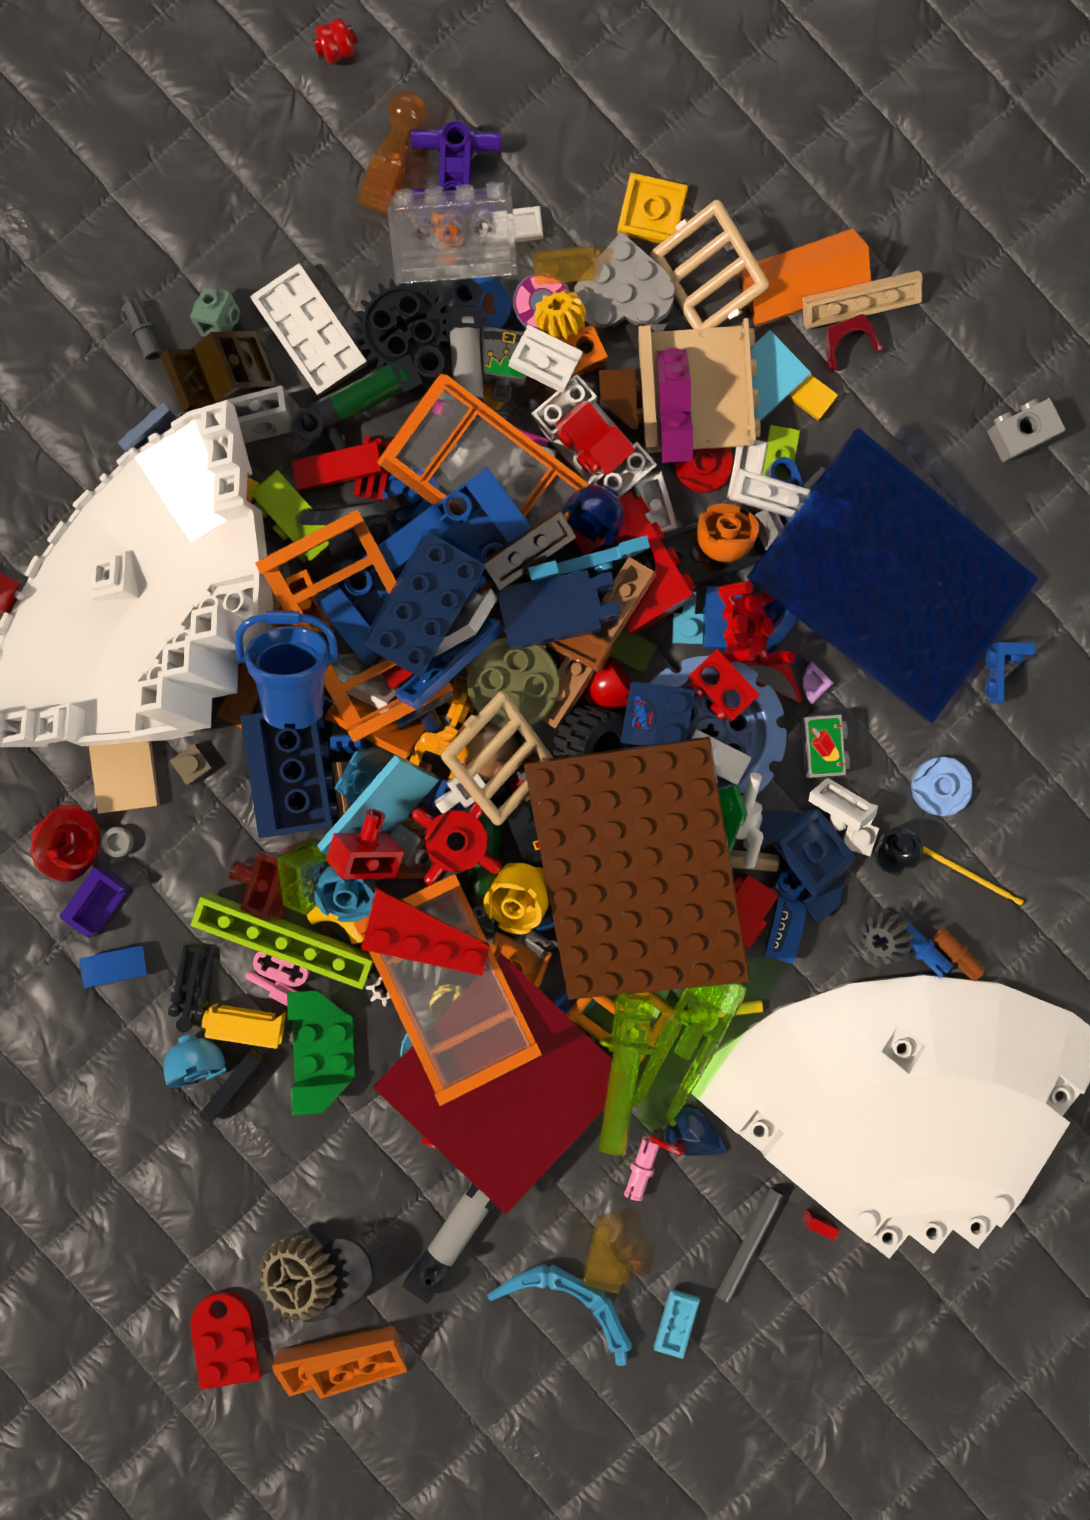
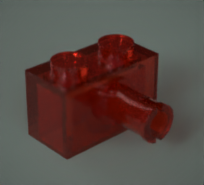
[229,851,301,920]

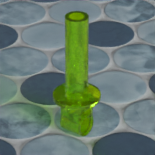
[598,993,658,1156]

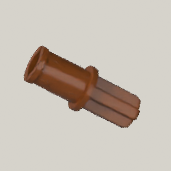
[931,927,985,981]

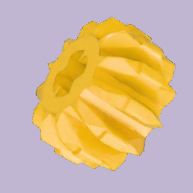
[534,289,586,340]

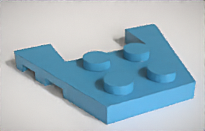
[528,535,650,581]

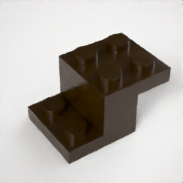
[160,331,279,412]

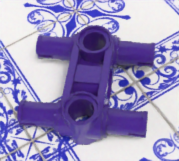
[409,121,501,218]

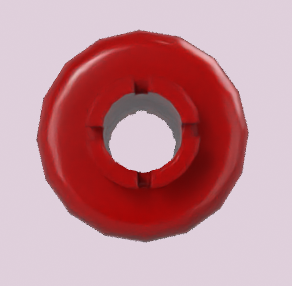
[312,18,358,64]

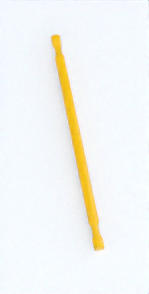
[923,846,1023,906]

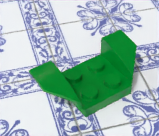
[287,991,356,1115]

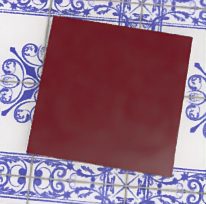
[373,952,632,1214]

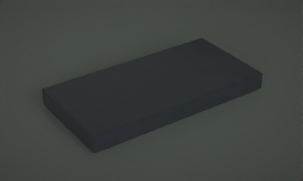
[639,504,768,586]

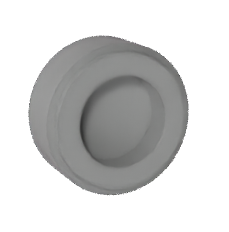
[101,827,134,857]

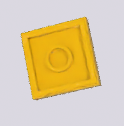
[617,172,688,243]

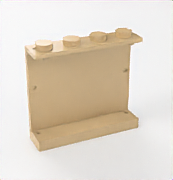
[638,318,761,453]

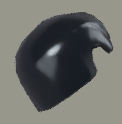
[875,827,923,875]

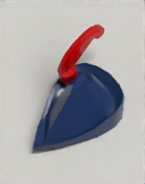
[650,1105,728,1156]

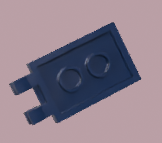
[496,570,621,651]

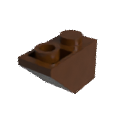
[598,369,643,436]

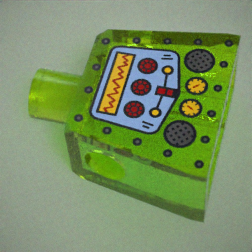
[277,842,330,915]

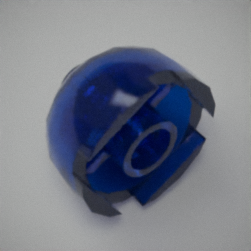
[562,485,625,545]

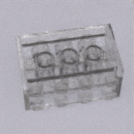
[387,182,518,284]

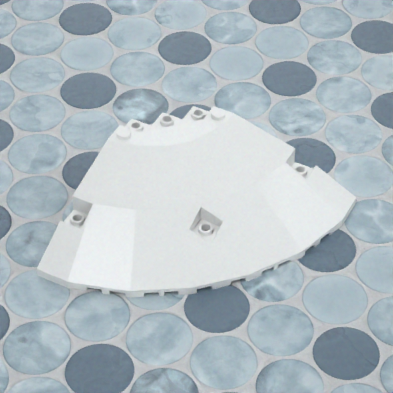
[0,400,273,747]
[686,974,1090,1259]

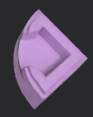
[802,662,833,704]

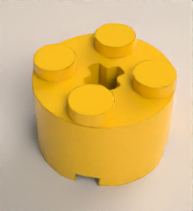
[484,863,550,934]

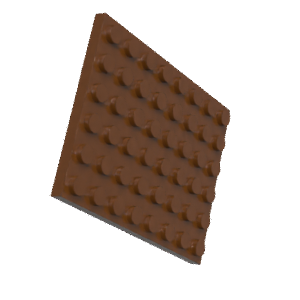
[524,736,750,1000]

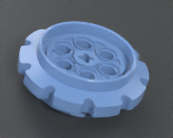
[649,656,787,794]

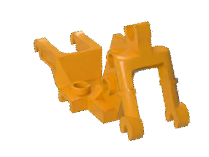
[409,581,492,780]

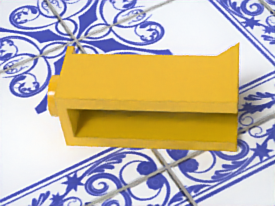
[202,1003,287,1049]

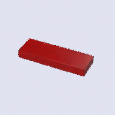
[292,441,384,492]

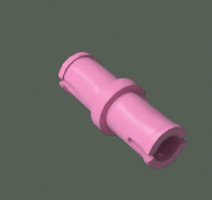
[624,1136,660,1201]

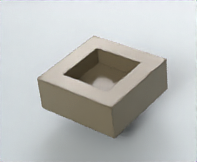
[170,744,213,785]

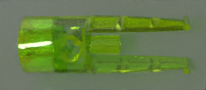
[630,983,748,1126]

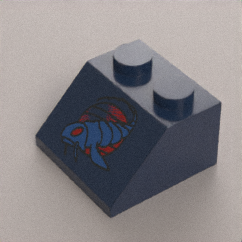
[620,682,695,746]

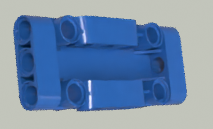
[314,466,531,667]

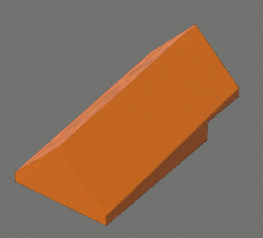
[738,228,871,327]
[272,1325,407,1399]

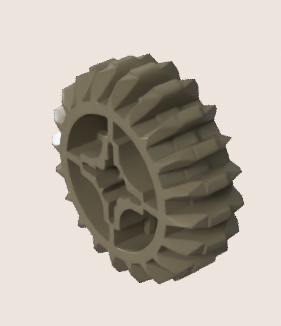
[258,1235,338,1321]

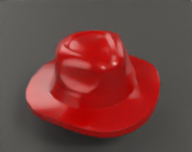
[30,804,101,882]

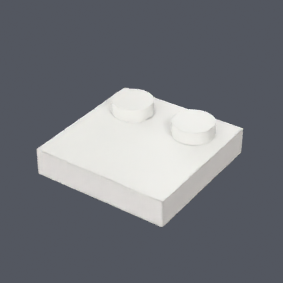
[434,588,498,657]

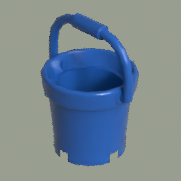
[235,611,338,729]

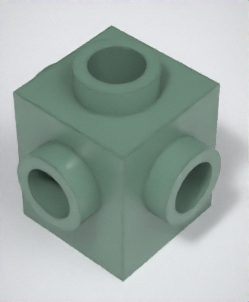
[190,287,241,336]

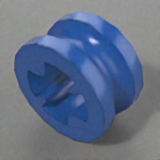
[775,869,805,900]

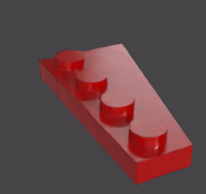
[361,887,490,976]

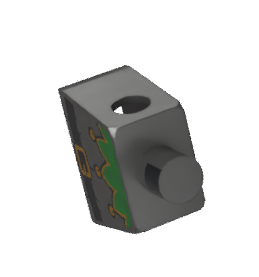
[480,326,527,403]

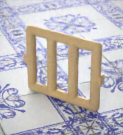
[650,200,769,329]
[441,692,554,825]

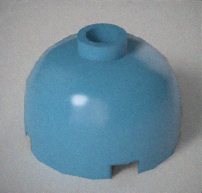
[314,866,377,922]
[163,1034,226,1088]

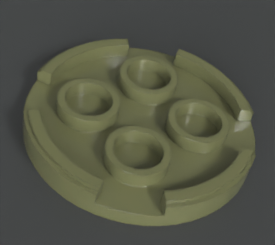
[467,637,559,727]

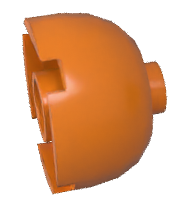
[697,503,759,562]

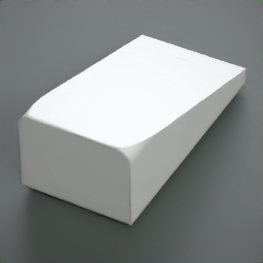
[633,470,678,533]

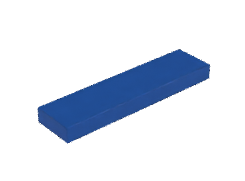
[395,617,505,710]

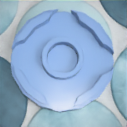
[911,757,972,816]

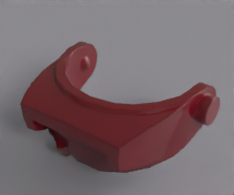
[826,314,884,372]

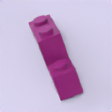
[657,348,693,463]

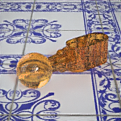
[358,90,426,216]

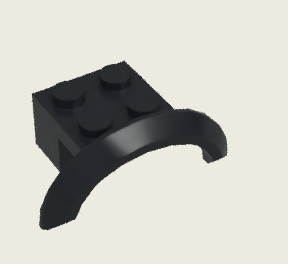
[295,493,414,582]

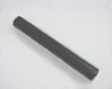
[716,1187,784,1303]

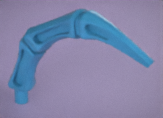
[487,1263,633,1366]

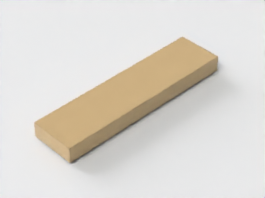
[802,270,922,329]

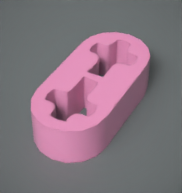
[253,952,310,987]

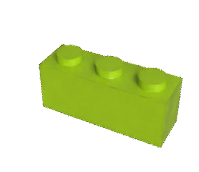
[250,470,330,565]

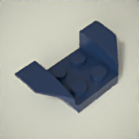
[759,809,856,923]

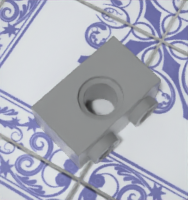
[224,385,296,444]
[987,398,1066,463]

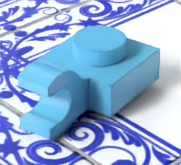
[672,592,704,644]

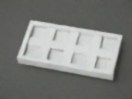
[250,263,368,398]

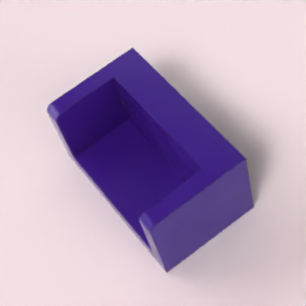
[59,866,132,938]

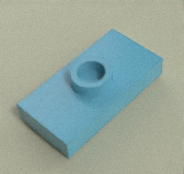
[654,1288,700,1359]

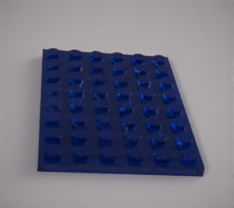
[746,428,1038,723]

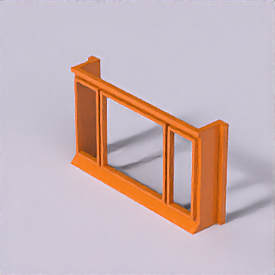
[255,509,454,742]

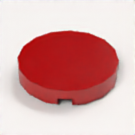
[674,448,734,494]

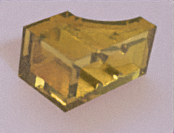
[583,1217,630,1294]

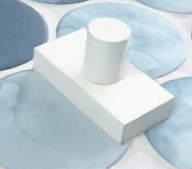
[691,729,752,785]
[808,778,878,831]

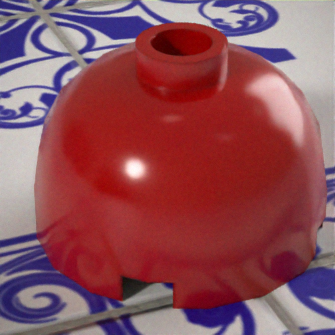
[583,658,632,712]

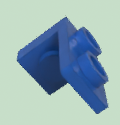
[985,642,1035,704]

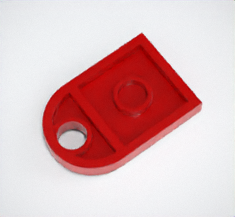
[190,1291,262,1390]

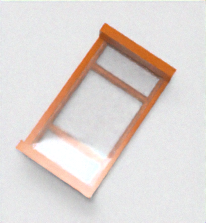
[376,373,596,578]
[354,874,542,1106]

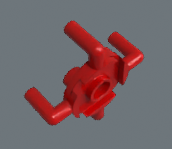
[718,581,795,667]
[412,802,502,886]

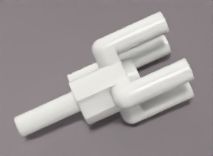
[736,772,763,868]

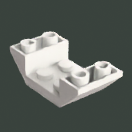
[531,374,657,504]

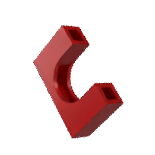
[572,491,696,636]

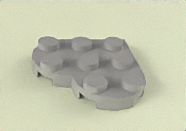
[573,232,675,329]

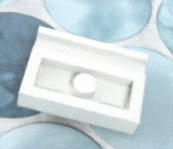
[508,325,583,393]

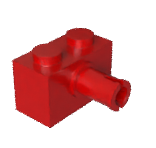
[326,809,404,880]

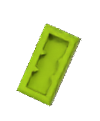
[762,425,800,480]

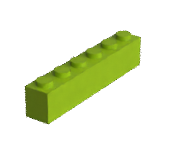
[190,892,374,989]

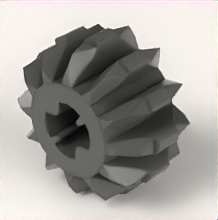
[860,911,914,964]

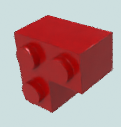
[554,401,635,475]
[734,873,778,949]

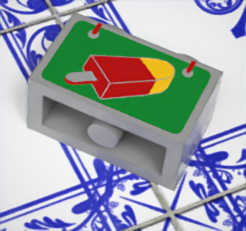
[800,715,850,778]

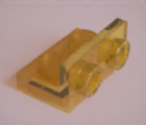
[531,245,595,285]

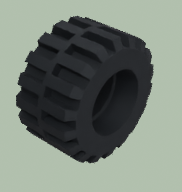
[553,704,635,758]

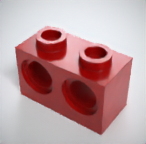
[687,649,760,722]

